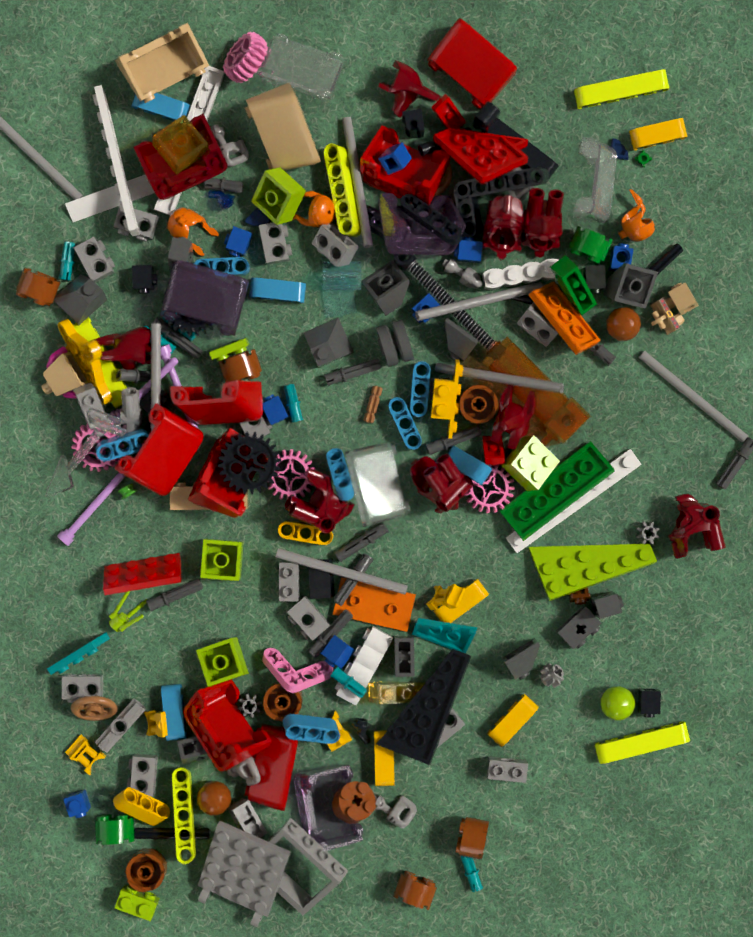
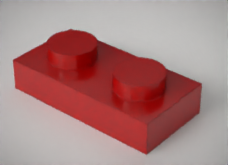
[431,94,466,129]
[483,436,505,465]

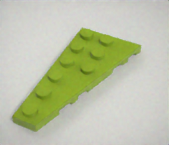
[528,544,657,601]

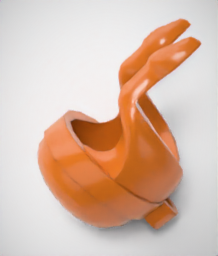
[618,189,655,242]
[293,191,336,228]
[167,207,219,256]

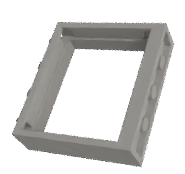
[267,818,348,915]

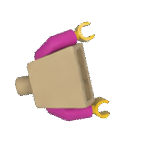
[42,346,88,399]

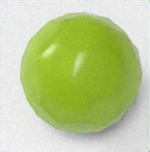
[600,686,635,721]

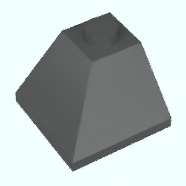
[361,260,410,316]
[603,263,658,309]
[54,274,107,325]
[304,318,354,368]
[443,318,479,362]
[502,638,540,680]

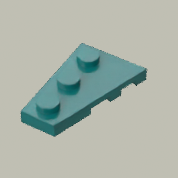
[412,618,478,654]
[47,633,110,675]

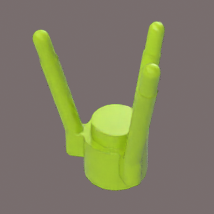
[109,591,147,632]

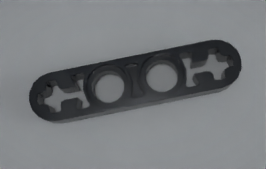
[400,194,462,245]

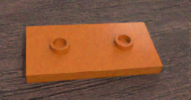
[529,281,601,355]
[333,577,416,632]

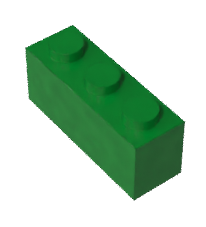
[550,255,597,315]

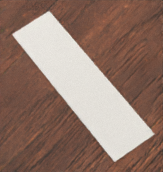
[65,174,155,222]

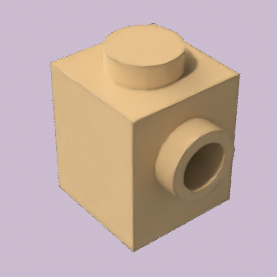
[668,283,699,315]

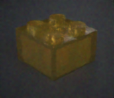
[152,115,208,175]

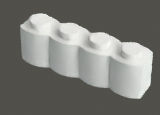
[482,259,558,290]
[335,626,393,705]

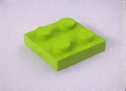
[209,337,249,361]

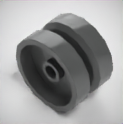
[376,319,414,368]

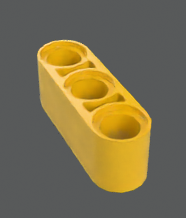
[629,118,687,150]
[278,521,334,545]
[433,579,489,623]
[487,694,539,747]
[374,730,395,786]
[113,787,170,826]

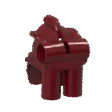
[522,188,564,258]
[482,195,524,260]
[410,454,474,514]
[284,468,355,533]
[668,494,726,559]

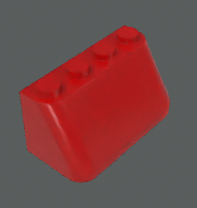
[245,724,298,811]

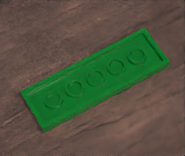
[500,441,615,541]

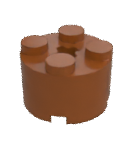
[16,267,61,306]
[218,349,262,382]
[459,385,498,424]
[263,681,303,722]
[332,781,376,824]
[456,817,489,860]
[126,848,167,892]
[393,870,437,910]

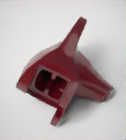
[378,60,441,118]
[94,327,151,370]
[491,384,536,450]

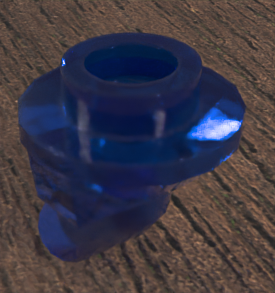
[208,190,235,210]

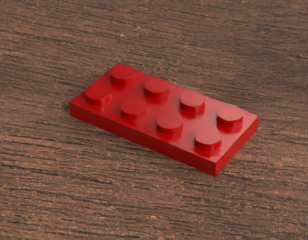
[103,553,181,595]

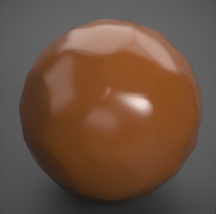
[607,307,641,341]
[197,781,231,816]

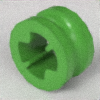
[118,483,137,500]

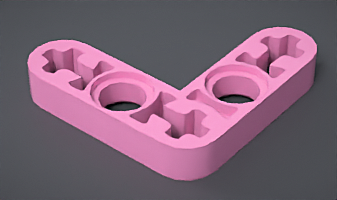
[262,648,333,693]

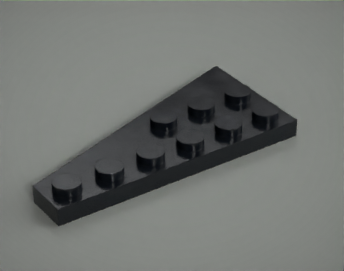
[376,649,471,765]

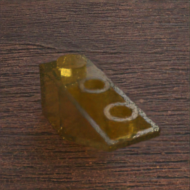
[369,682,425,704]

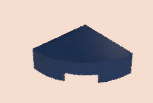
[609,138,629,160]
[245,208,272,226]

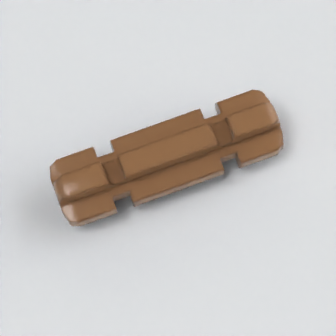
[364,386,382,423]

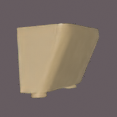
[115,23,209,103]
[245,83,321,171]

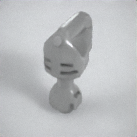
[211,124,249,167]
[442,258,482,288]
[227,757,260,786]
[375,795,417,829]

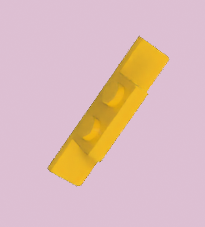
[431,359,463,439]

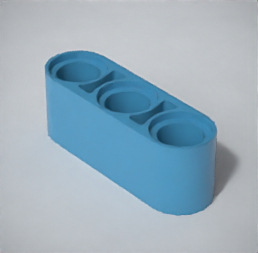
[131,93,190,124]
[193,257,250,278]
[249,277,306,303]
[410,361,431,417]
[388,397,422,450]
[96,429,150,461]
[448,445,493,485]
[326,448,354,501]
[161,684,187,741]
[283,714,340,744]

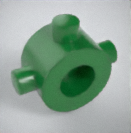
[635,150,652,167]

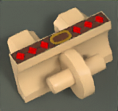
[650,297,685,335]

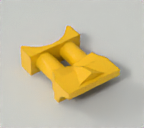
[426,584,465,611]
[144,710,168,737]
[327,710,352,752]
[65,734,106,775]

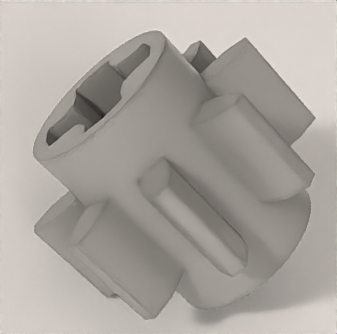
[636,521,660,544]
[540,663,564,688]
[238,693,262,718]

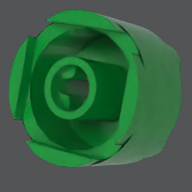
[569,226,613,264]
[95,813,135,845]

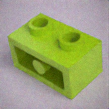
[115,885,160,922]

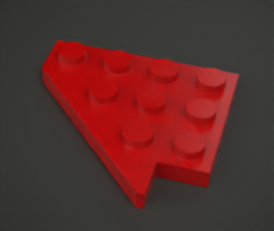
[434,128,528,184]

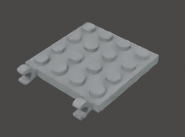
[198,821,291,927]

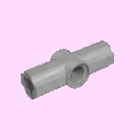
[120,387,143,445]
[95,698,146,753]

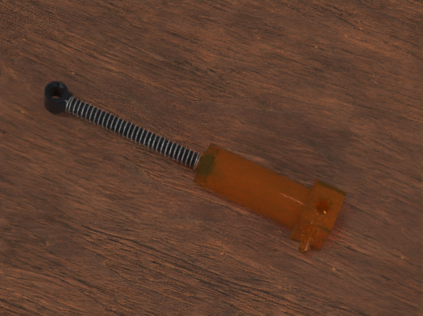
[393,246,591,446]

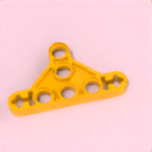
[57,319,113,405]

